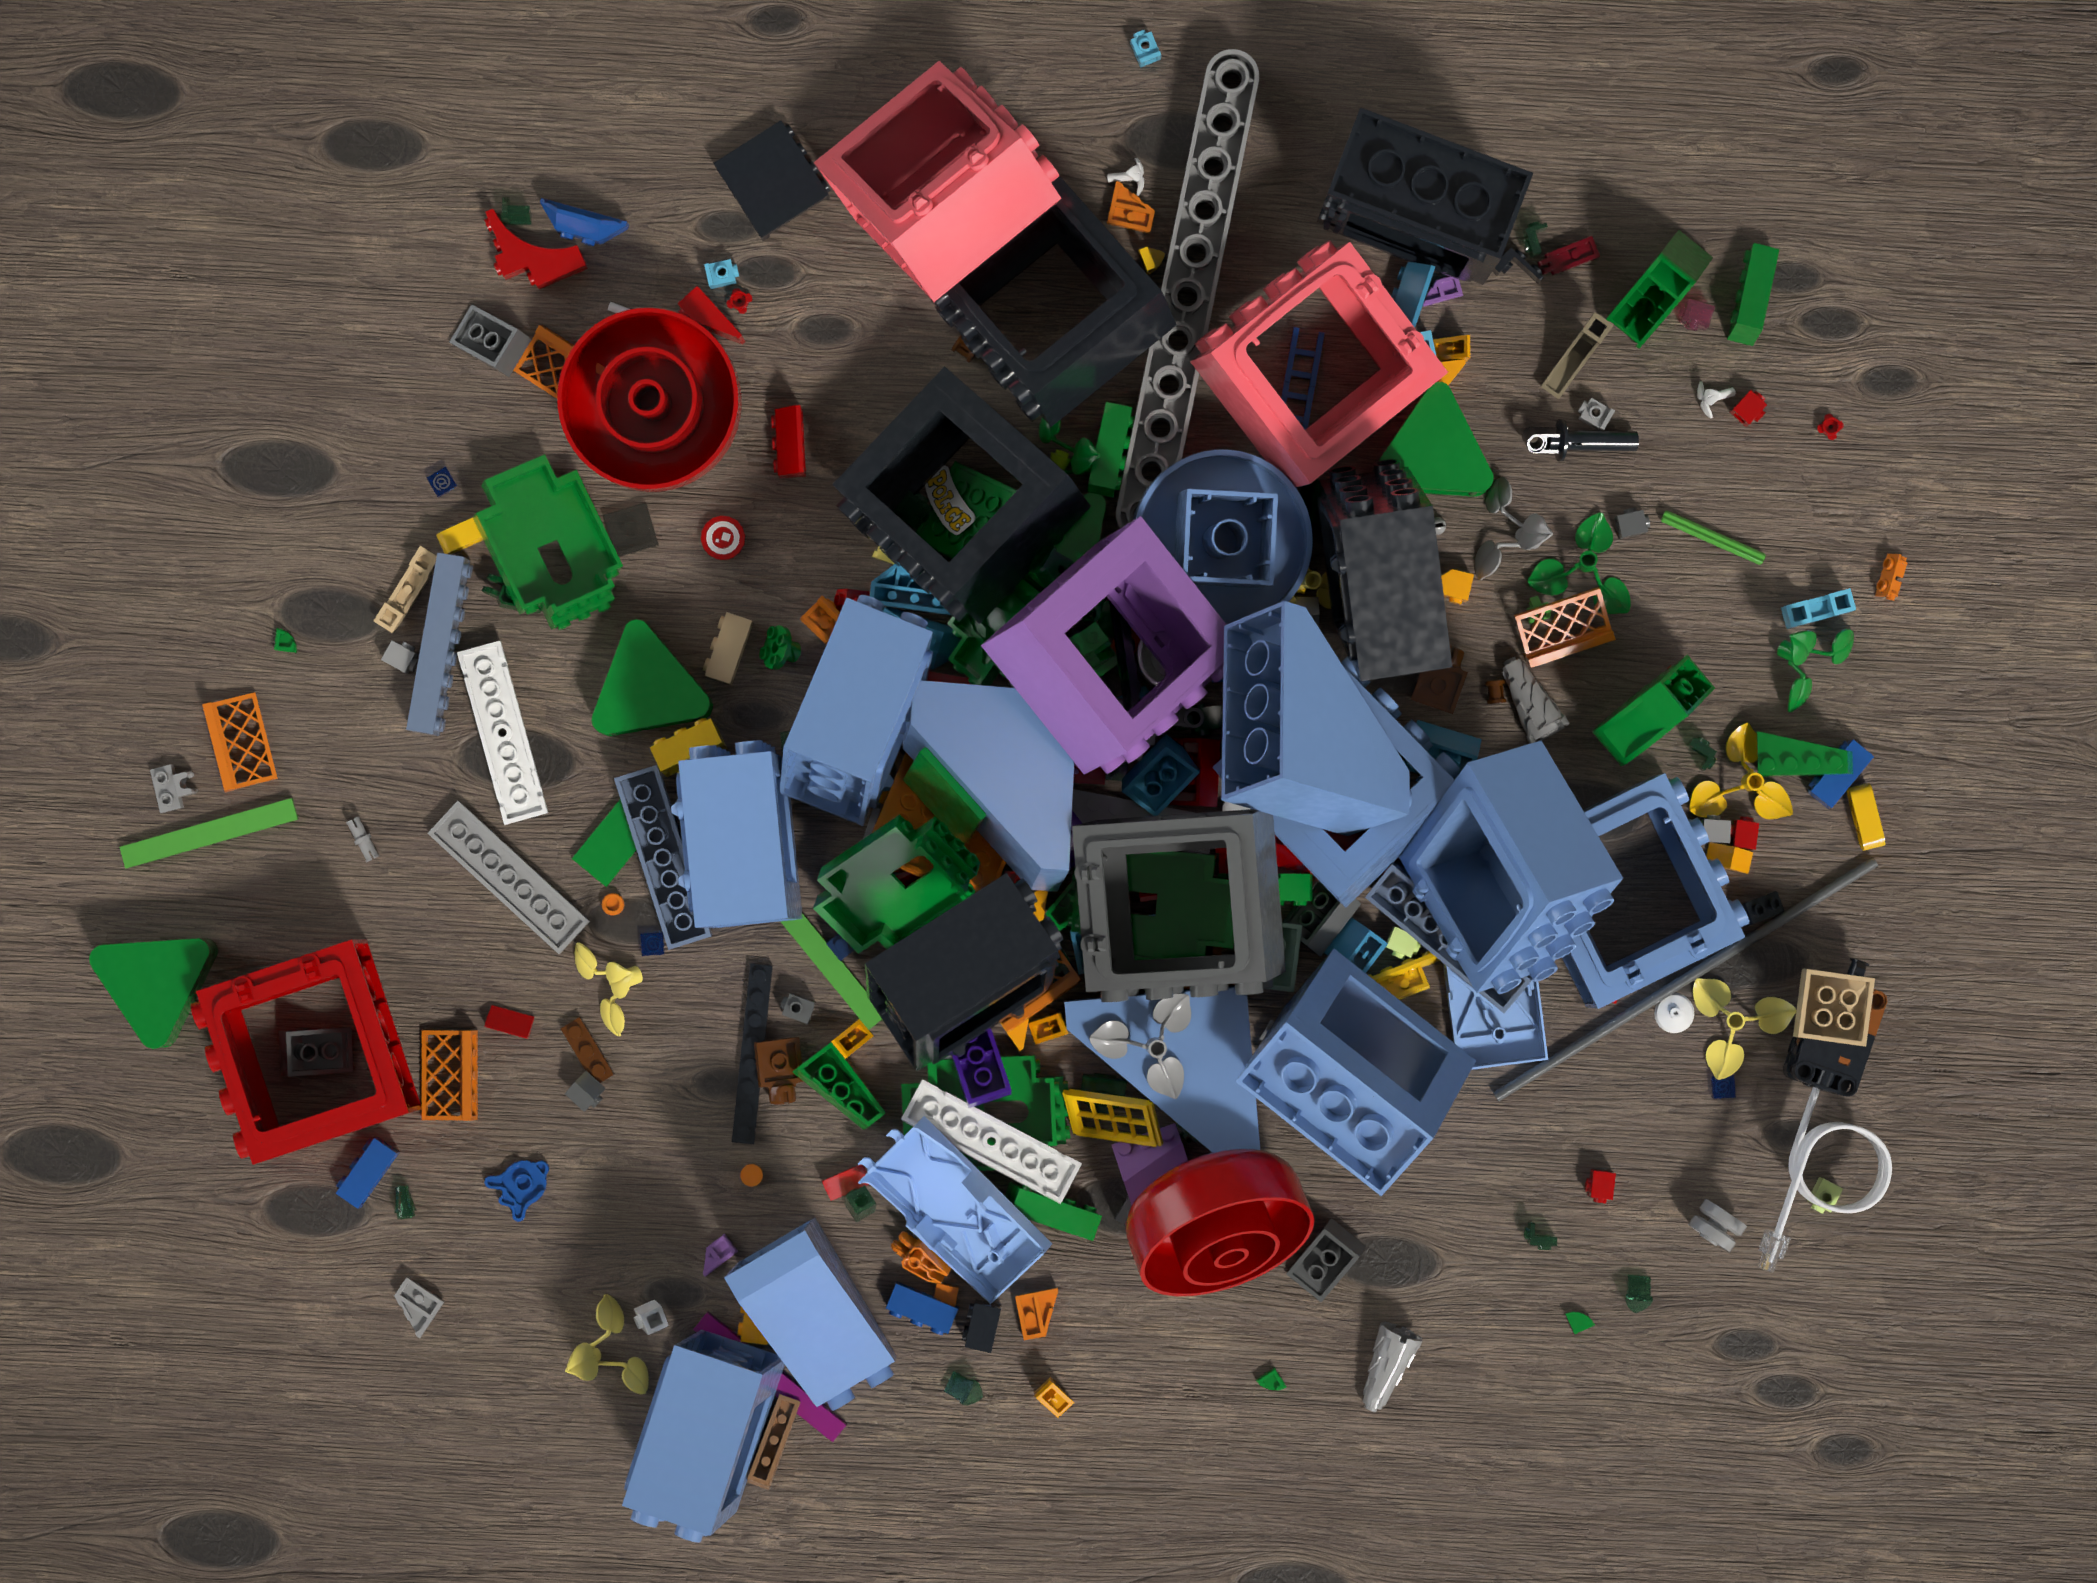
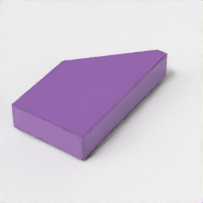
[1422,276,1463,307]
[703,1234,738,1277]

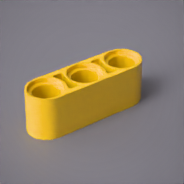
[436,518,483,555]
[1846,783,1885,851]

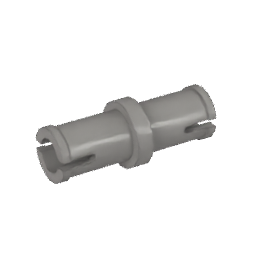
[346,816,380,862]

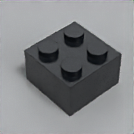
[961,1299,1002,1353]

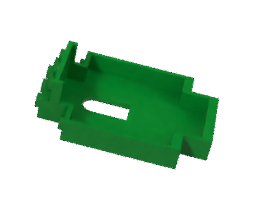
[473,454,623,630]
[813,814,981,954]
[1068,851,1234,960]
[901,1055,1070,1171]

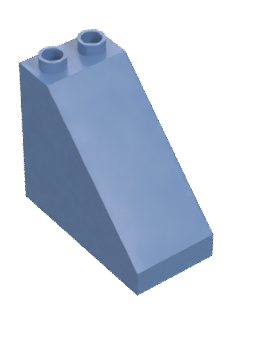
[1221,601,1413,836]
[899,681,1074,892]
[1064,986,1260,1153]
[724,1217,896,1411]

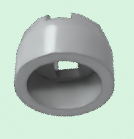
[1434,517,1446,535]

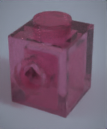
[1678,299,1715,331]

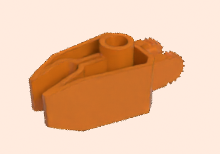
[891,1231,951,1284]

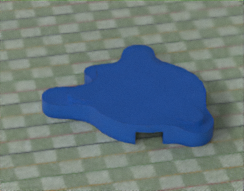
[484,1160,550,1222]

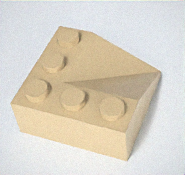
[1793,969,1875,1047]

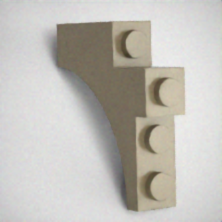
[1541,312,1613,399]

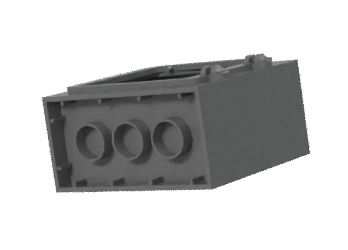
[1072,809,1286,1002]

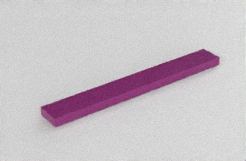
[693,1312,847,1443]

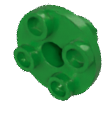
[759,625,801,670]

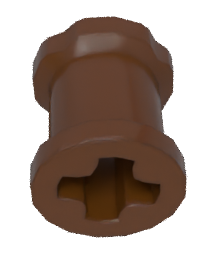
[951,335,975,363]
[1485,680,1507,704]

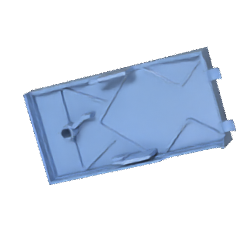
[1443,963,1548,1070]

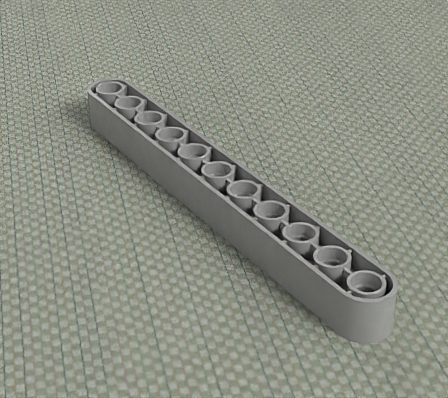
[1115,49,1259,529]

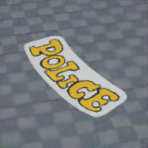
[925,466,975,535]

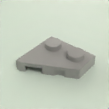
[394,1277,445,1338]

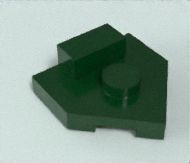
[1081,1073,1127,1121]

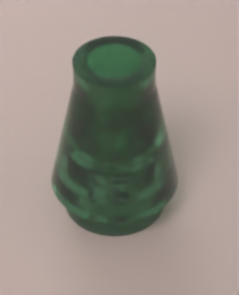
[394,1185,417,1219]

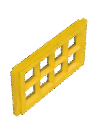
[1062,1089,1163,1147]

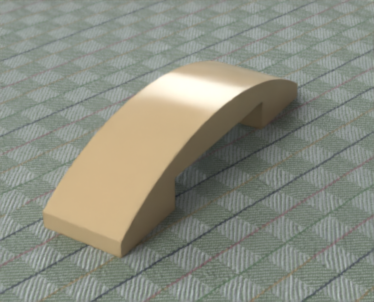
[374,546,437,633]

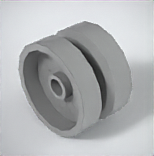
[1688,1199,1747,1253]

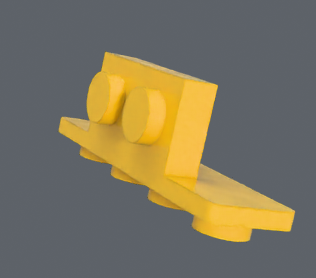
[1368,951,1440,1000]

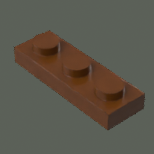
[560,1017,615,1083]

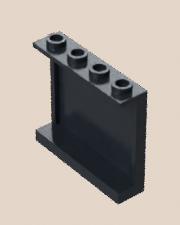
[714,120,831,241]

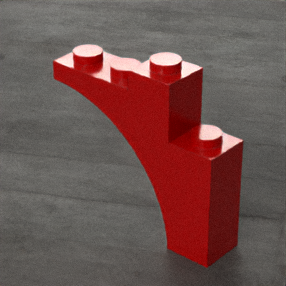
[484,209,588,290]

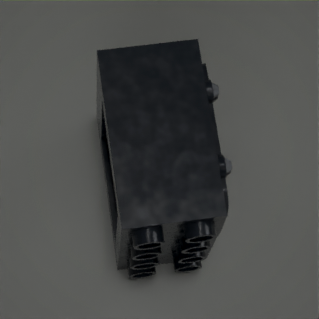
[1317,107,1533,285]
[934,175,1176,427]
[832,366,1091,624]
[1317,459,1452,681]
[865,873,1063,1072]

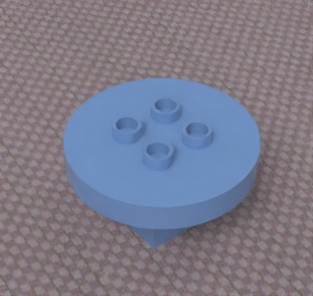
[1133,450,1312,625]

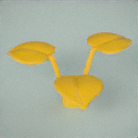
[1689,723,1793,819]

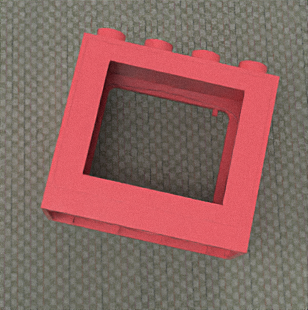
[814,61,1061,302]
[1190,240,1448,487]

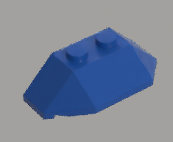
[540,198,629,246]

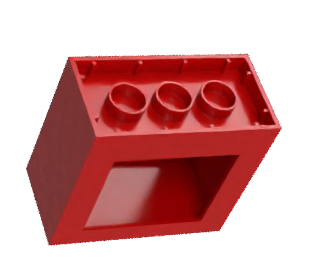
[190,939,422,1165]

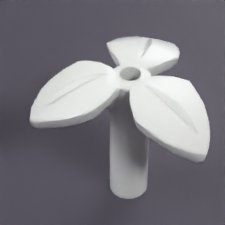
[1107,158,1144,196]
[1697,381,1735,418]

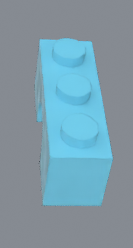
[1781,588,1856,629]

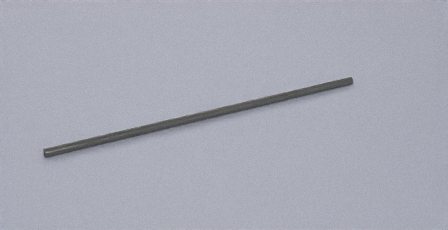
[1493,857,1878,1102]

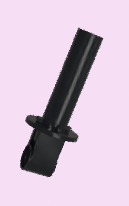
[1522,419,1639,462]

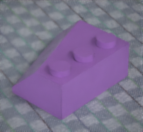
[1112,1123,1188,1205]

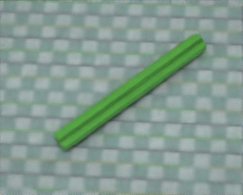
[1661,511,1766,565]

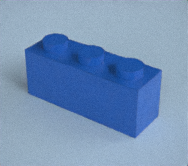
[1807,739,1874,809]
[336,1137,400,1209]
[886,1281,959,1335]

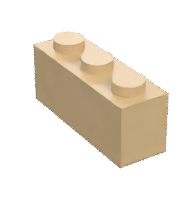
[703,612,754,685]

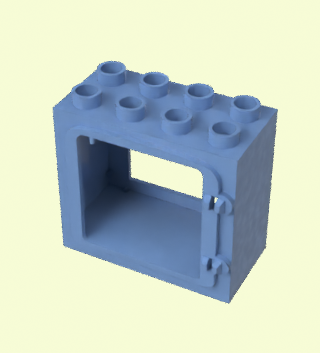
[780,595,933,826]
[1212,656,1462,908]
[671,740,802,928]
[1399,741,1623,994]
[1562,773,1749,1009]
[1236,949,1476,1196]
[622,1330,785,1543]

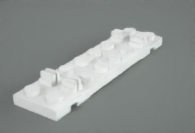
[457,641,549,825]
[901,1079,1082,1204]

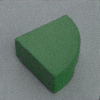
[274,628,298,653]
[1565,1311,1595,1334]
[1256,1368,1287,1390]

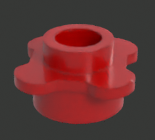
[727,288,753,314]
[1817,414,1844,440]

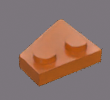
[1107,181,1155,234]
[1015,1287,1058,1341]

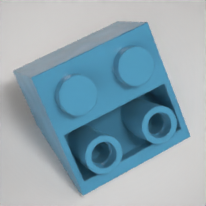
[1324,917,1388,973]

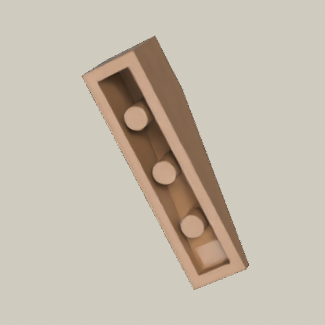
[747,1394,801,1490]

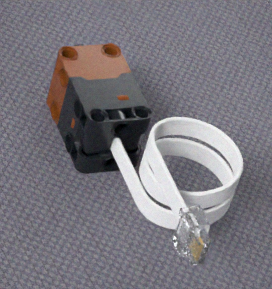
[1758,958,1892,1273]

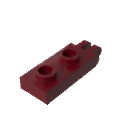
[1537,236,1600,276]

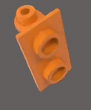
[1875,553,1908,601]

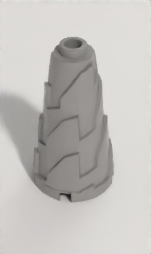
[1502,657,1570,744]
[1362,1322,1423,1412]

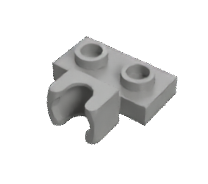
[150,764,198,813]

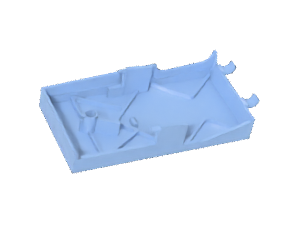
[858,1116,1052,1304]

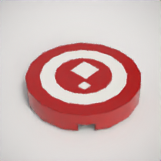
[701,516,746,561]

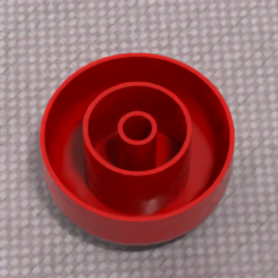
[557,308,742,492]
[1126,1149,1314,1296]

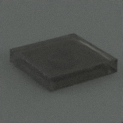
[603,502,659,557]

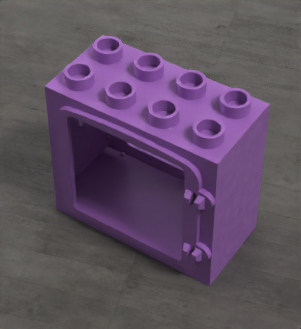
[981,516,1226,774]

